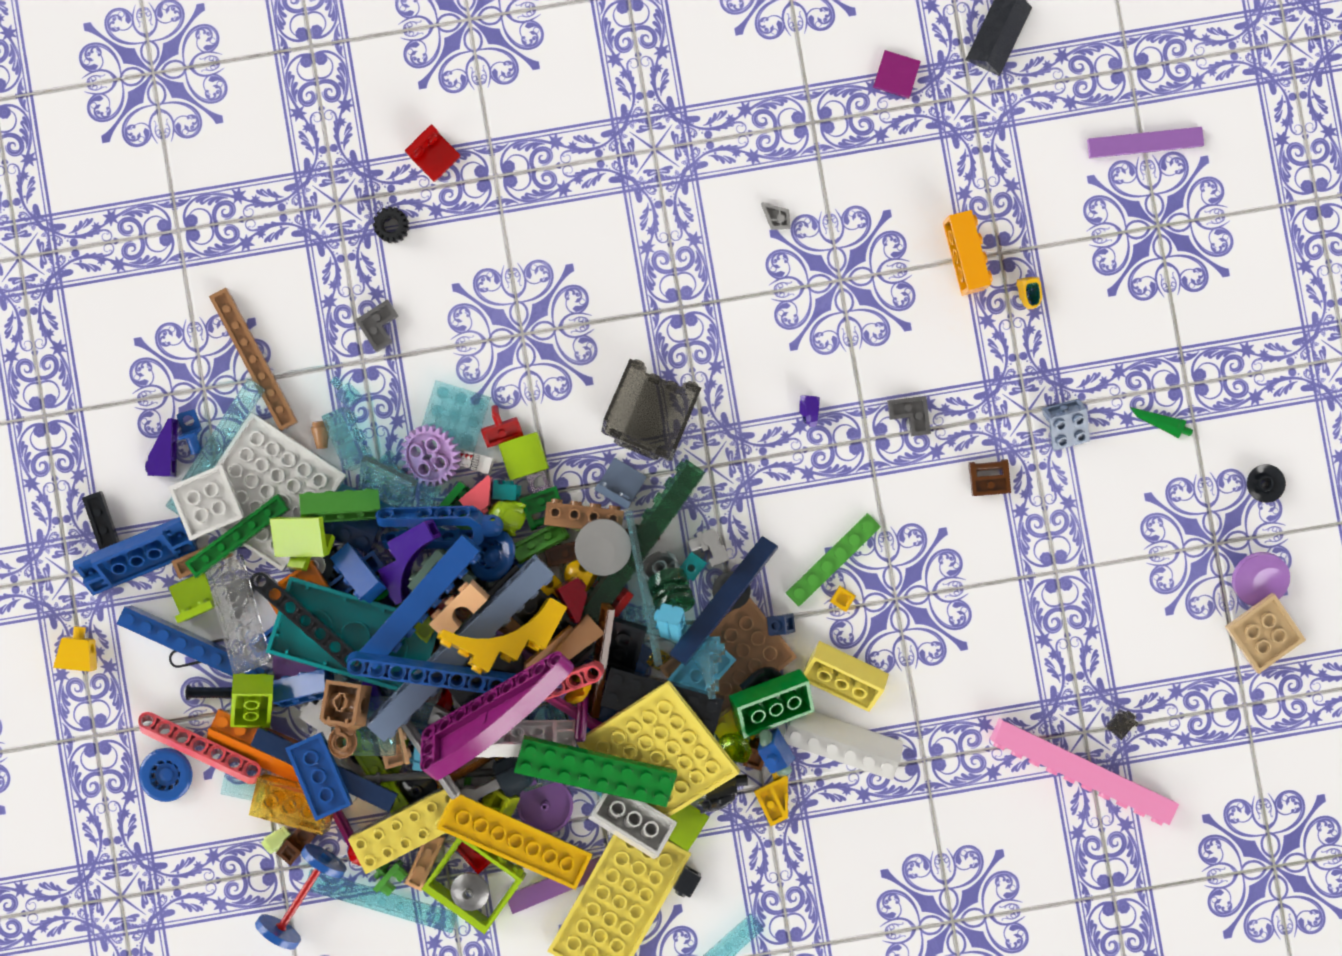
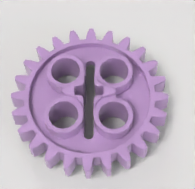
[400,424,461,487]

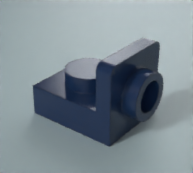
[767,613,796,636]

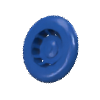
[470,531,515,582]
[139,748,193,802]

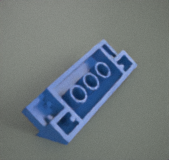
[73,517,199,596]

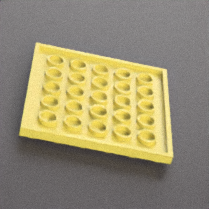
[576,680,740,817]

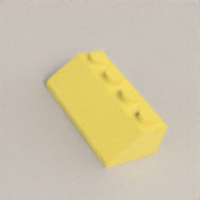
[803,641,889,712]

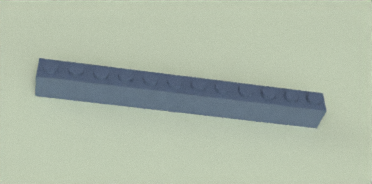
[366,554,554,742]

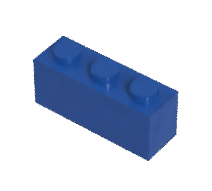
[330,542,387,604]
[273,668,334,708]

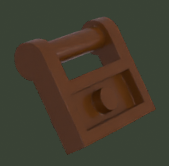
[968,459,1011,496]

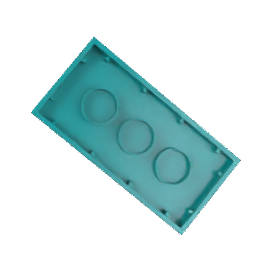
[266,576,438,691]

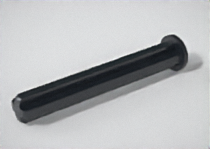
[185,685,232,700]

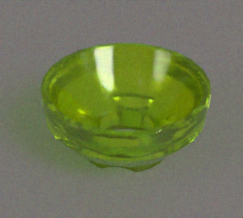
[718,732,752,763]

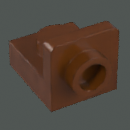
[743,738,764,771]

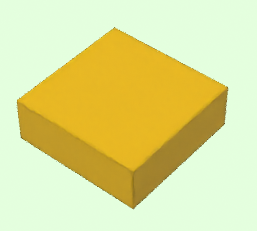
[829,586,856,612]

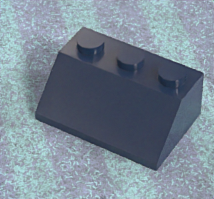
[323,516,387,553]

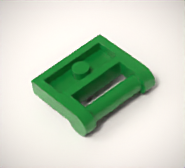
[520,486,561,531]

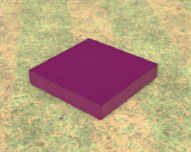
[873,50,921,99]

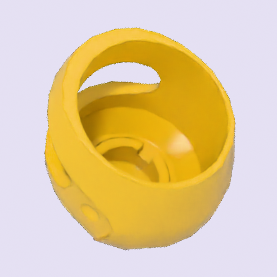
[564,560,598,592]

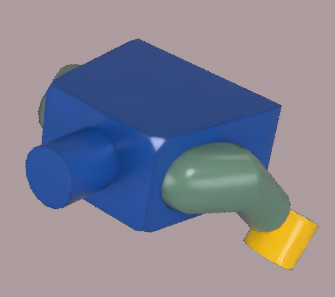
[749,727,796,780]

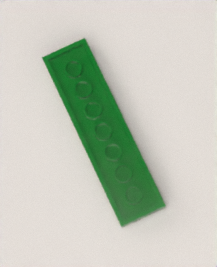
[514,735,677,807]

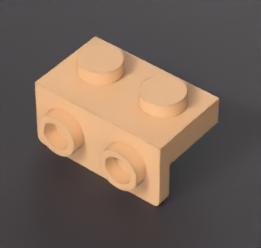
[377,726,412,769]

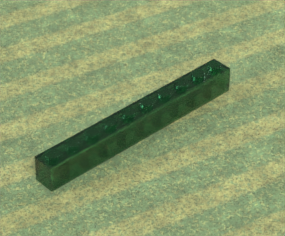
[580,459,706,625]

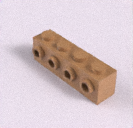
[544,499,624,529]

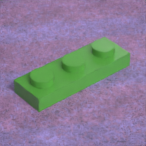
[514,526,570,565]

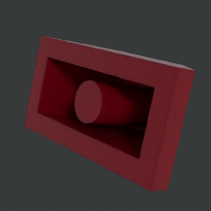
[553,577,587,623]

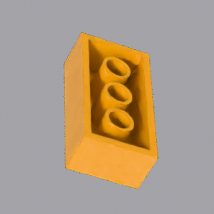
[943,210,993,296]

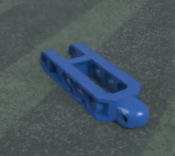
[375,506,504,549]

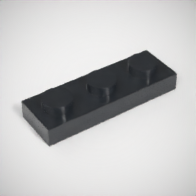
[82,491,120,550]

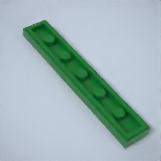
[185,494,291,578]

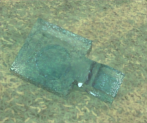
[329,376,363,409]

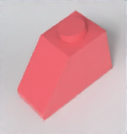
[459,475,493,515]

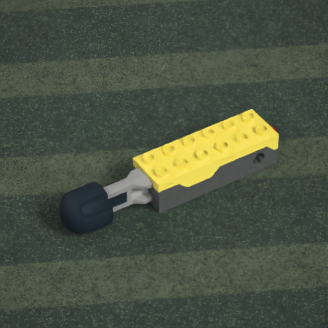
[347,757,535,874]

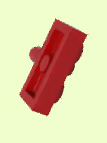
[481,405,524,448]

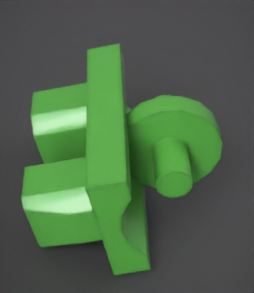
[373,859,408,896]

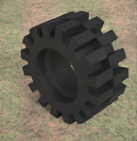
[373,207,410,244]

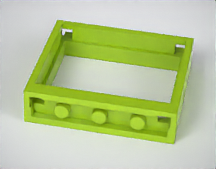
[422,838,527,935]

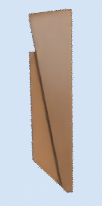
[523,614,604,670]

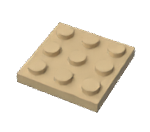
[1225,593,1306,674]

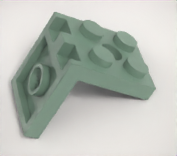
[407,549,478,591]

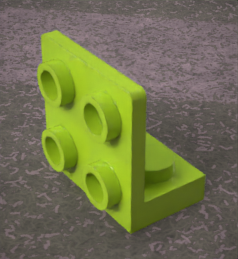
[169,573,219,623]

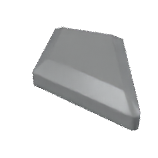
[761,202,790,230]

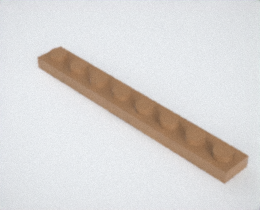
[209,287,298,431]

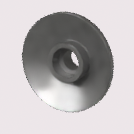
[451,872,489,911]

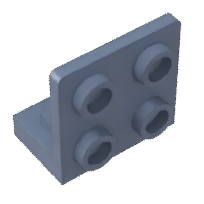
[1042,398,1090,451]
[594,458,647,509]

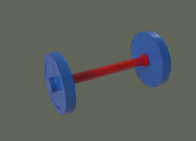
[255,844,347,950]

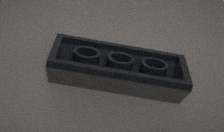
[965,0,1032,76]

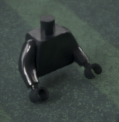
[698,774,748,814]

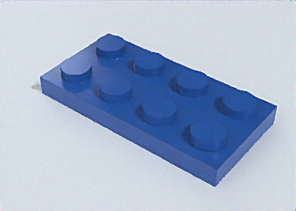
[285,732,353,821]

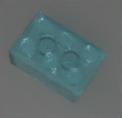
[321,407,373,471]

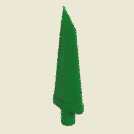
[1130,407,1193,438]

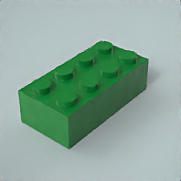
[729,669,815,739]

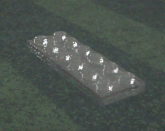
[206,554,272,674]

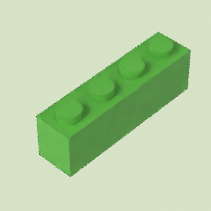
[299,488,380,523]

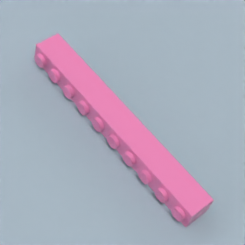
[990,718,1179,826]

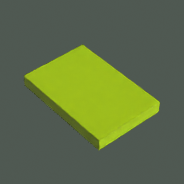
[270,517,328,557]

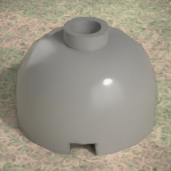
[641,551,681,590]

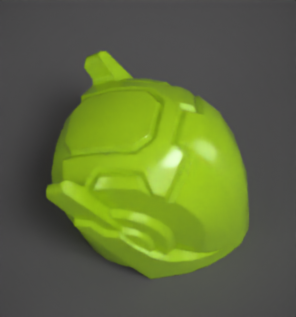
[488,500,526,537]

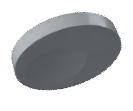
[575,519,631,576]

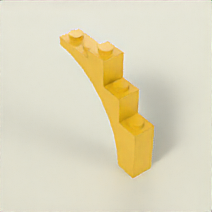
[436,598,567,674]

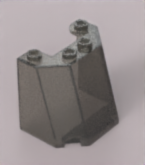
[601,359,702,461]

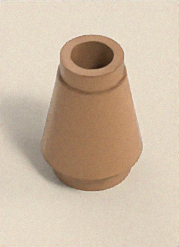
[310,421,330,449]

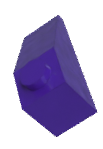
[145,418,178,477]

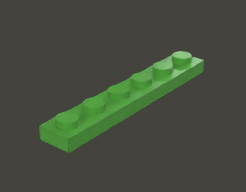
[785,513,881,607]

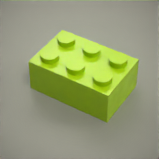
[230,673,274,728]

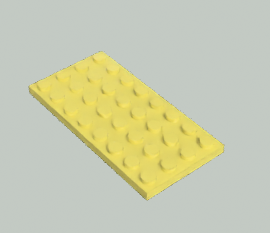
[547,834,691,956]

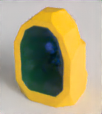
[1016,277,1042,309]

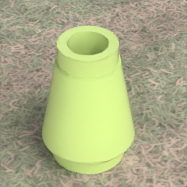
[261,826,291,854]

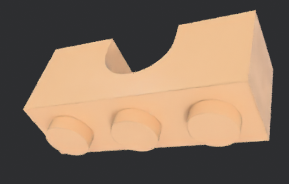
[429,580,490,634]

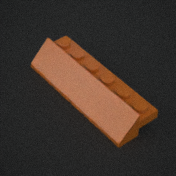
[207,708,300,784]

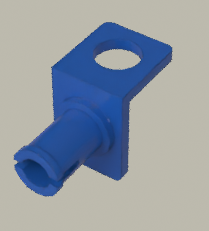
[176,409,203,455]

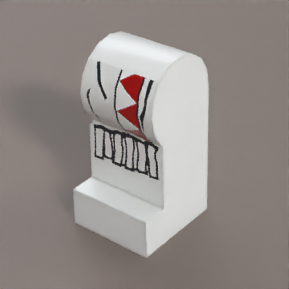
[456,449,495,475]

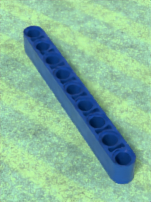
[347,651,516,693]

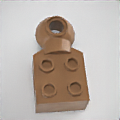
[319,680,372,759]

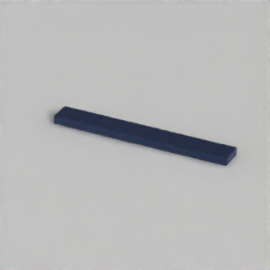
[670,536,778,666]
[250,727,398,812]

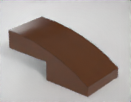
[276,821,318,866]

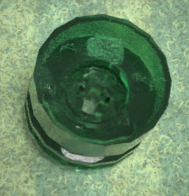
[647,568,695,613]

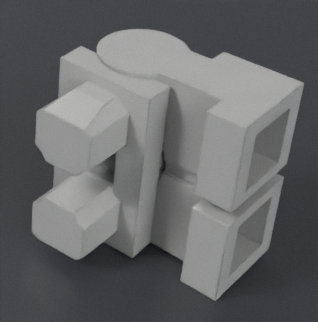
[688,529,730,567]

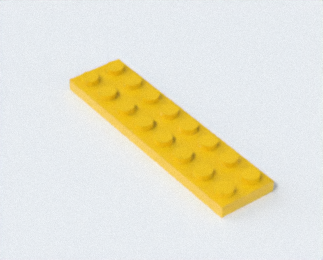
[436,794,593,890]

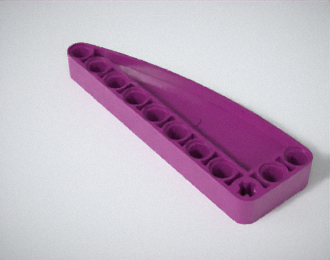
[420,651,574,781]

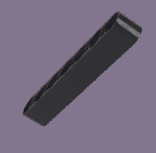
[250,572,360,669]

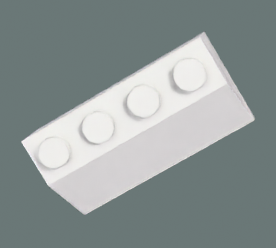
[588,793,677,859]

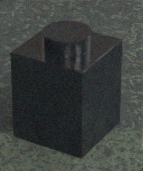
[673,865,702,898]

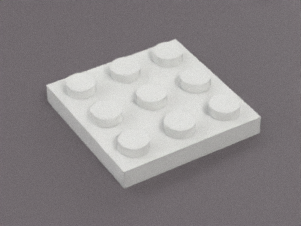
[168,465,245,541]

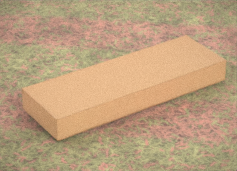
[404,835,446,891]

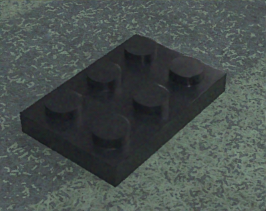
[607,616,648,671]

